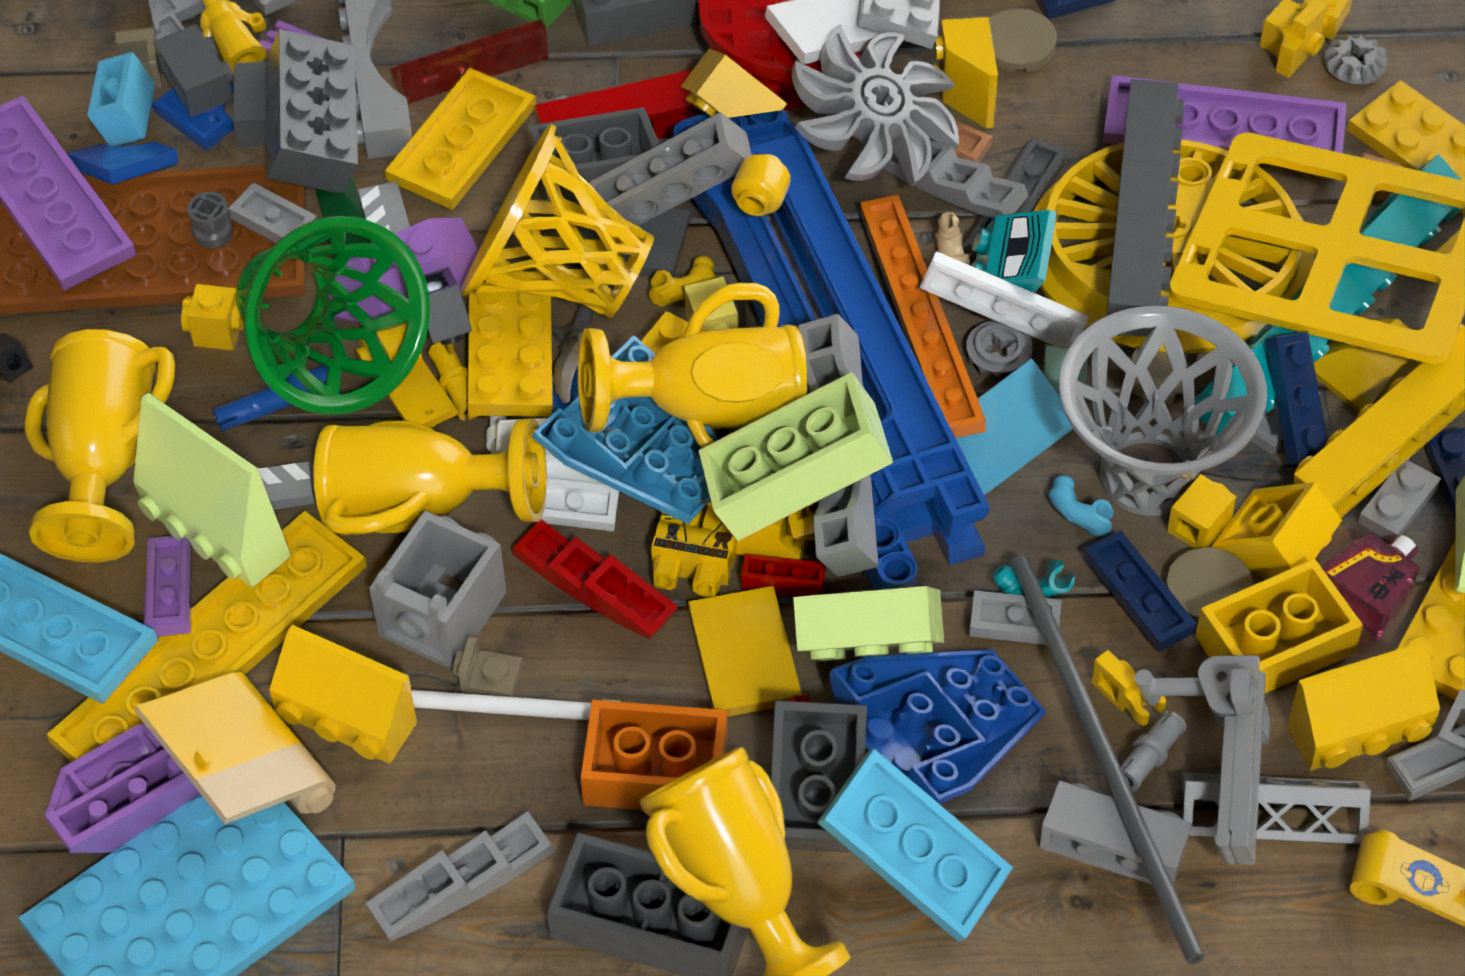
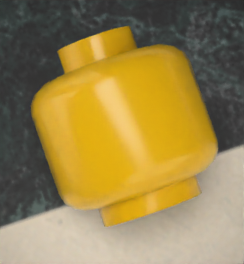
[732,154,790,216]

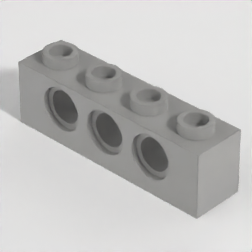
[588,112,751,226]

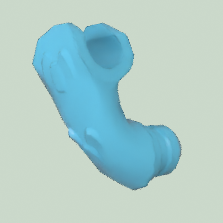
[1048,474,1114,538]

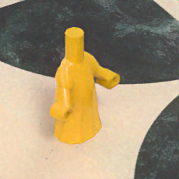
[200,0,267,75]

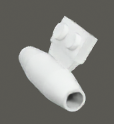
[496,418,620,531]

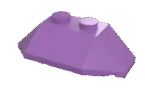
[326,217,478,325]
[45,724,200,853]

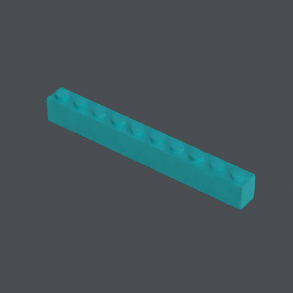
[1194,154,1462,436]

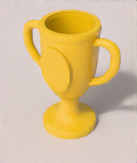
[578,283,807,449]
[25,329,176,563]
[313,419,547,535]
[640,747,851,976]

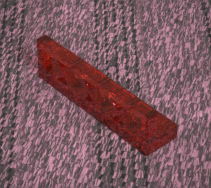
[390,19,549,104]

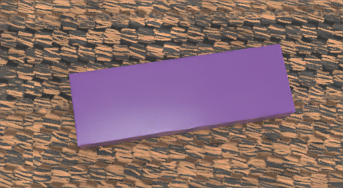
[144,536,193,637]

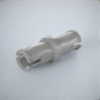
[1120,710,1187,792]

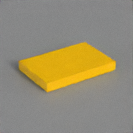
[688,586,802,717]

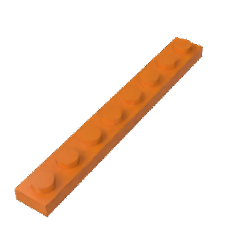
[860,195,986,438]

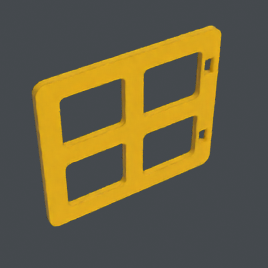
[1169,133,1465,364]

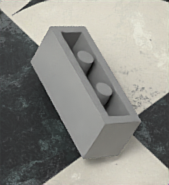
[1039,780,1192,885]

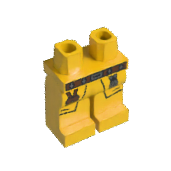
[651,501,738,597]

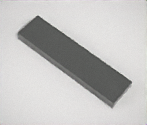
[963,138,1068,259]

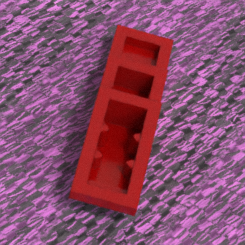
[512,519,678,639]

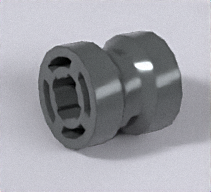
[187,192,233,249]

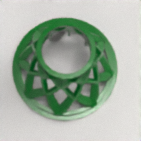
[236,216,430,415]

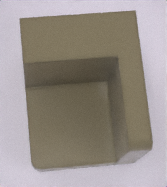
[115,28,162,88]

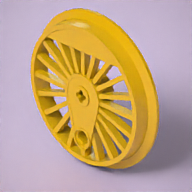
[1034,140,1314,354]

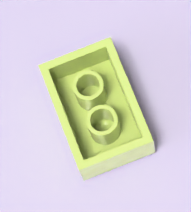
[793,586,944,661]

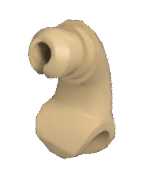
[935,212,969,265]

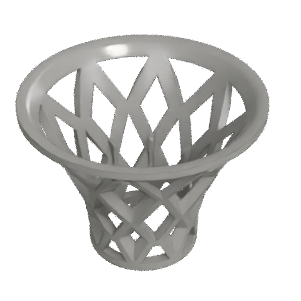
[1059,306,1267,516]

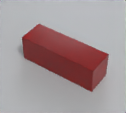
[741,553,826,597]

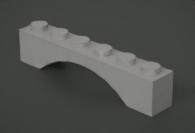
[337,0,412,159]
[798,314,879,577]

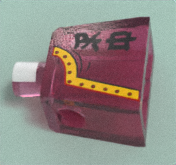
[1321,534,1419,640]

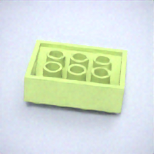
[133,393,291,588]

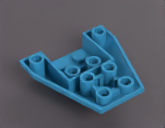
[531,335,718,524]

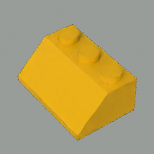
[269,625,417,764]
[1287,642,1440,771]

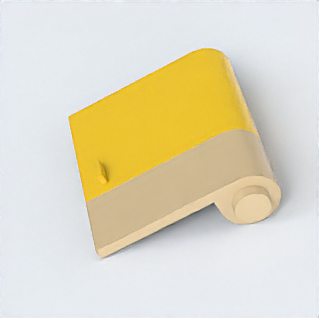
[135,672,336,824]

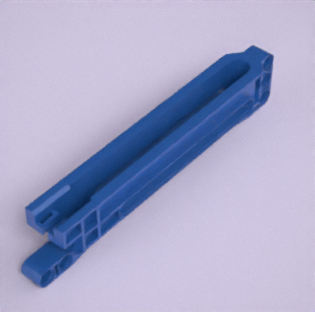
[673,108,989,590]

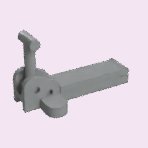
[1135,655,1270,865]

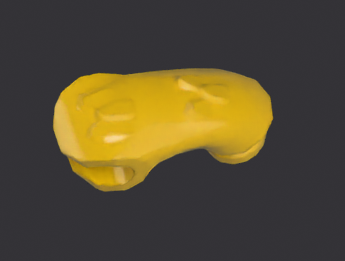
[649,255,716,307]

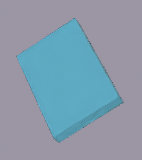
[956,358,1073,495]

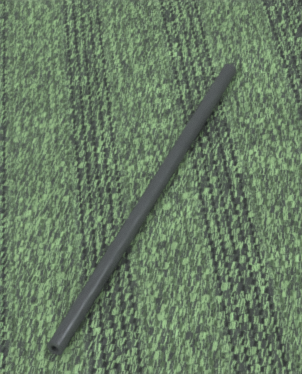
[1011,555,1205,965]

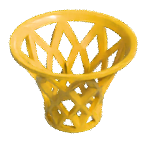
[460,123,655,319]

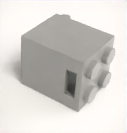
[369,511,507,670]

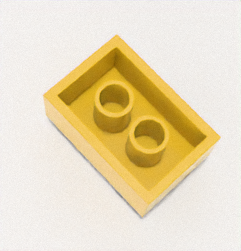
[1195,559,1363,694]

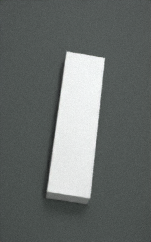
[920,251,1089,347]

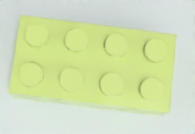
[699,372,893,541]

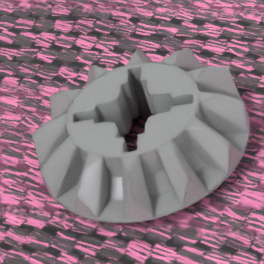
[1325,33,1388,84]
[966,320,1033,378]

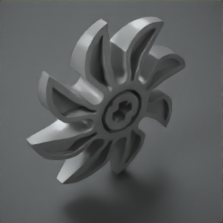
[792,25,959,187]

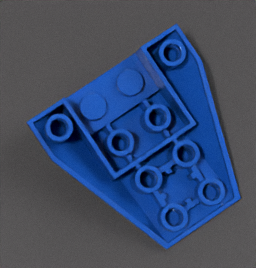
[829,649,1047,804]

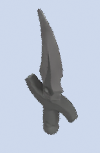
[551,304,597,403]

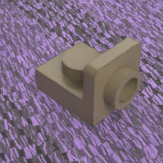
[453,636,524,697]

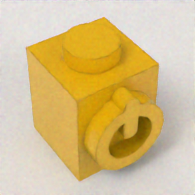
[181,284,244,351]

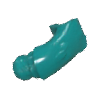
[993,559,1075,598]

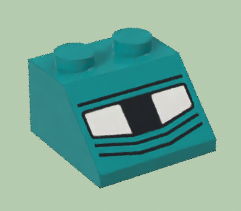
[971,210,1057,293]

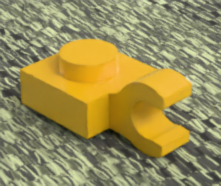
[1091,650,1167,726]

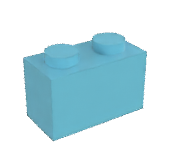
[87,52,155,146]

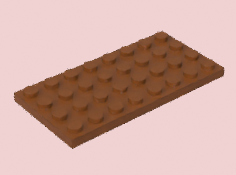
[0,165,306,315]

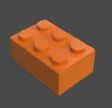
[581,700,728,810]

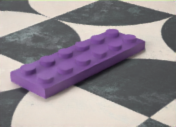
[1103,75,1347,153]
[0,95,136,291]

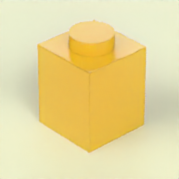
[1167,474,1237,549]

